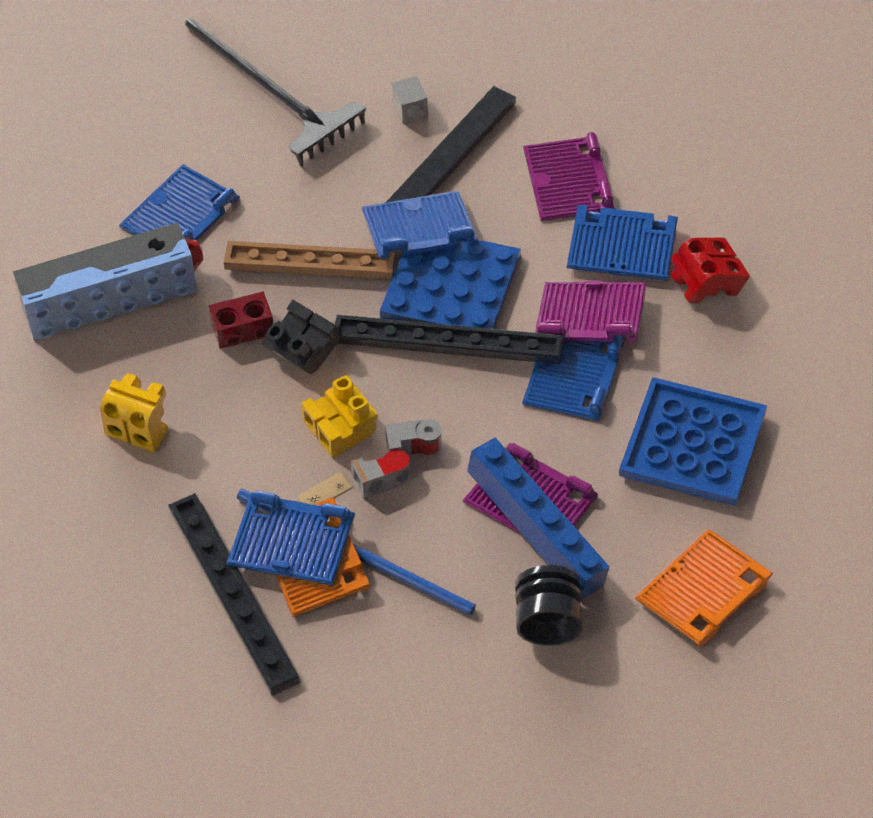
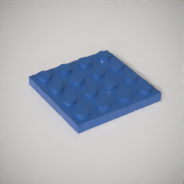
[380,238,521,329]
[619,377,767,506]

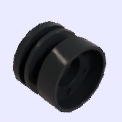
[515,565,583,646]

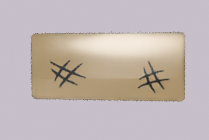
[297,472,352,504]

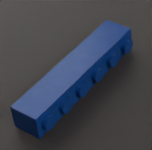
[467,437,610,600]

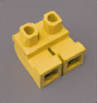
[100,373,169,453]
[301,375,378,458]

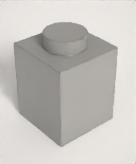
[391,76,428,123]

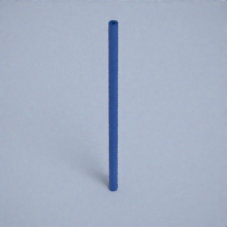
[237,488,476,616]

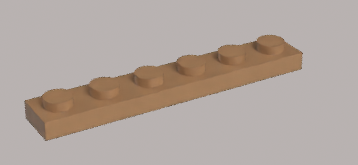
[224,241,396,279]

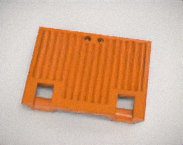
[273,497,371,618]
[635,529,773,647]

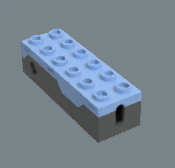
[13,222,204,341]

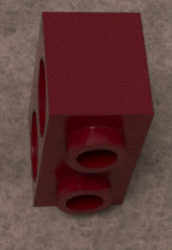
[208,291,273,349]

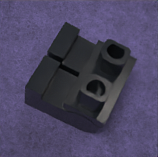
[262,299,343,374]

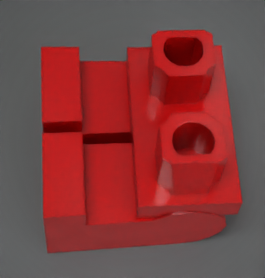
[671,237,750,303]

